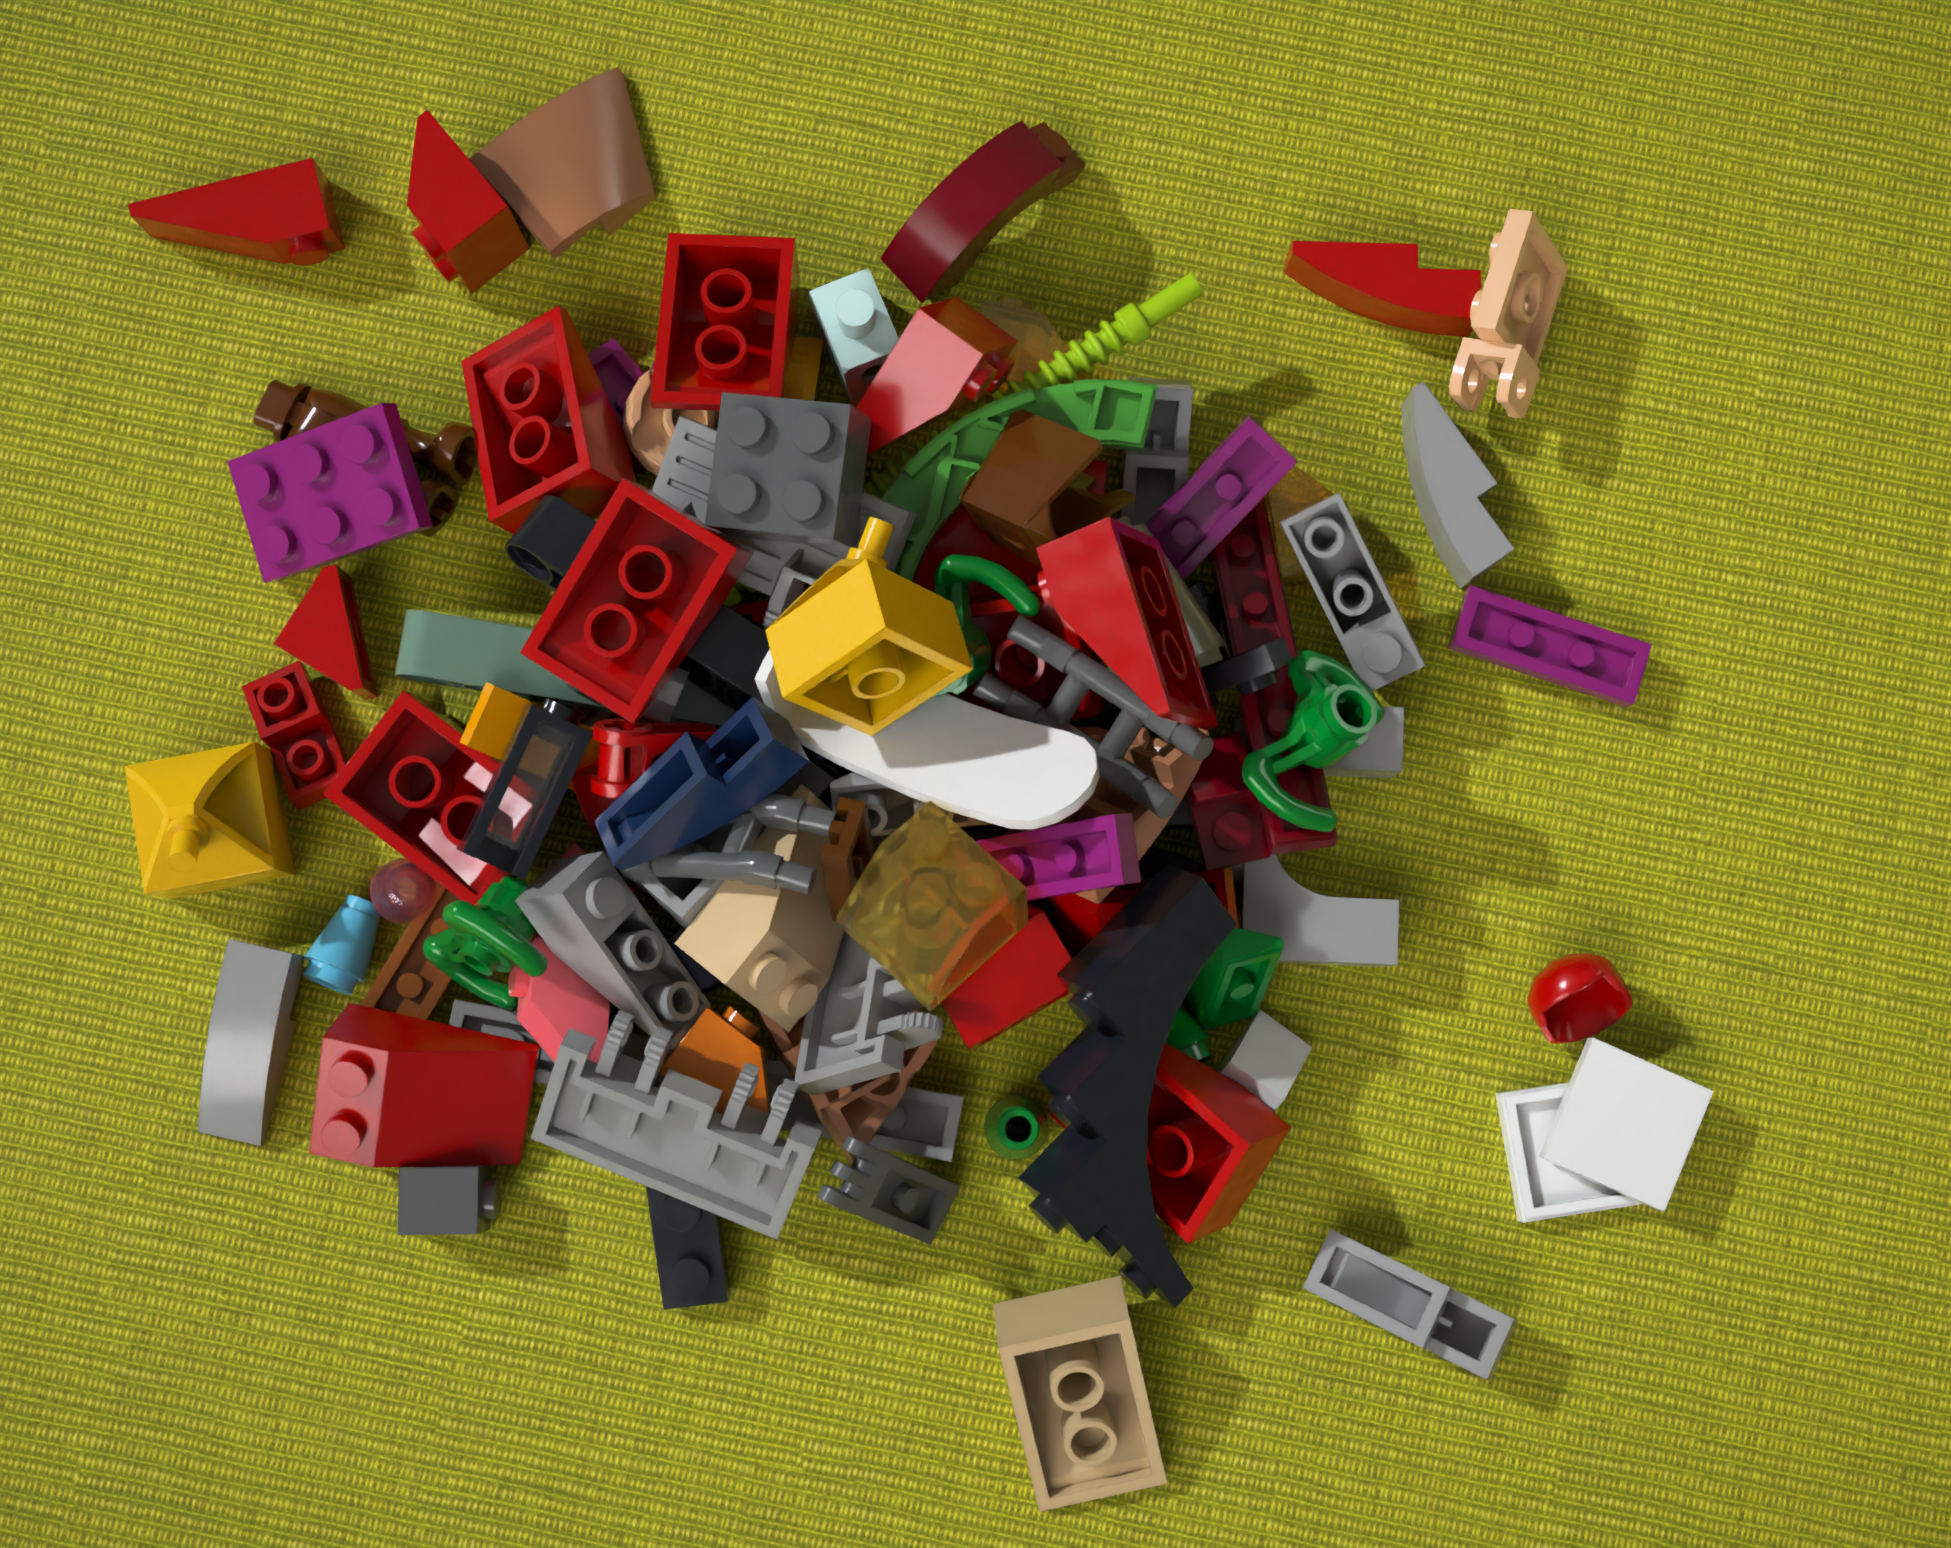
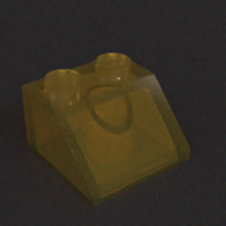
[836,801,1028,1011]

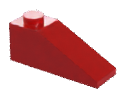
[128,158,345,266]

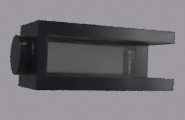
[456,699,593,880]

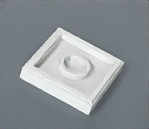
[1539,1038,1714,1212]
[1495,1082,1643,1223]

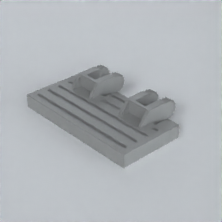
[652,416,917,630]
[794,830,964,1096]
[531,1010,822,1239]

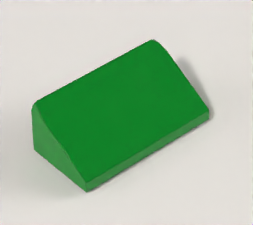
[1184,928,1284,1030]

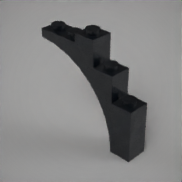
[1018,863,1237,1308]

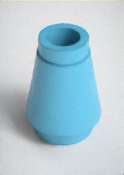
[303,894,383,995]

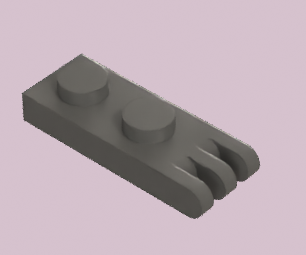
[817,1135,960,1245]

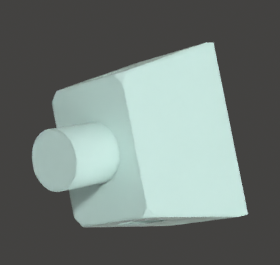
[809,269,899,408]

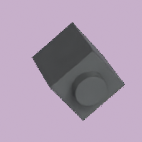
[398,1165,501,1235]

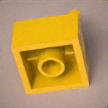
[765,517,973,736]
[125,742,295,899]

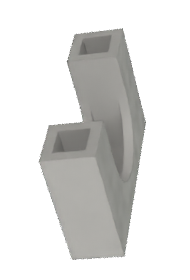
[1229,706,1404,968]

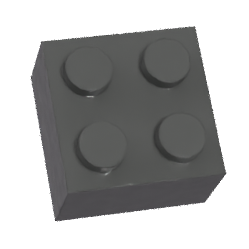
[705,392,872,549]

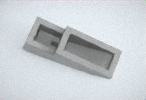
[1118,377,1193,526]
[1401,382,1514,589]
[198,939,305,1146]
[1303,1229,1518,1381]

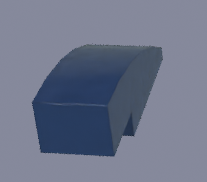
[594,697,810,870]

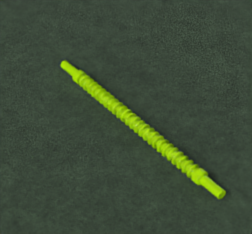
[723,272,1204,608]

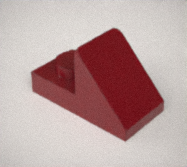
[1186,732,1271,871]

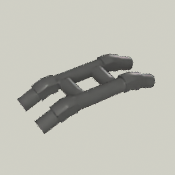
[972,615,1214,819]
[615,794,838,895]

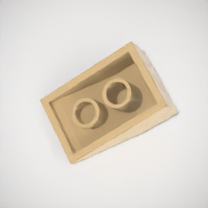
[675,784,857,1032]
[993,1276,1167,1512]

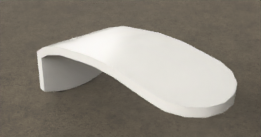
[755,649,1100,830]

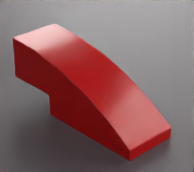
[1284,241,1481,337]

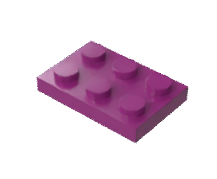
[227,403,433,583]

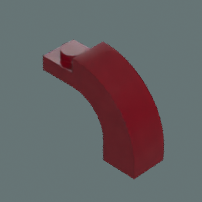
[880,120,1086,303]

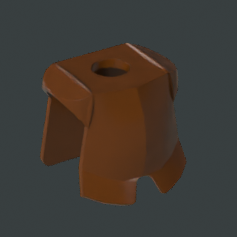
[958,409,1135,567]

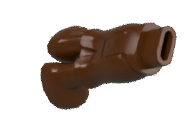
[253,380,478,537]

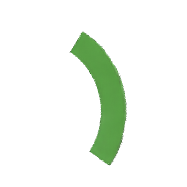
[882,379,1158,582]

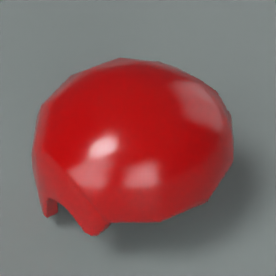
[1527,953,1633,1044]

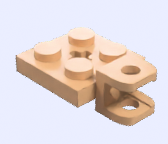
[1449,209,1568,419]

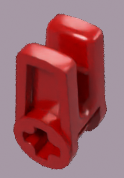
[591,719,718,798]

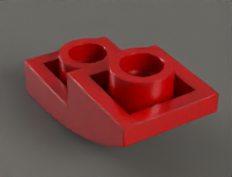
[241,660,348,811]

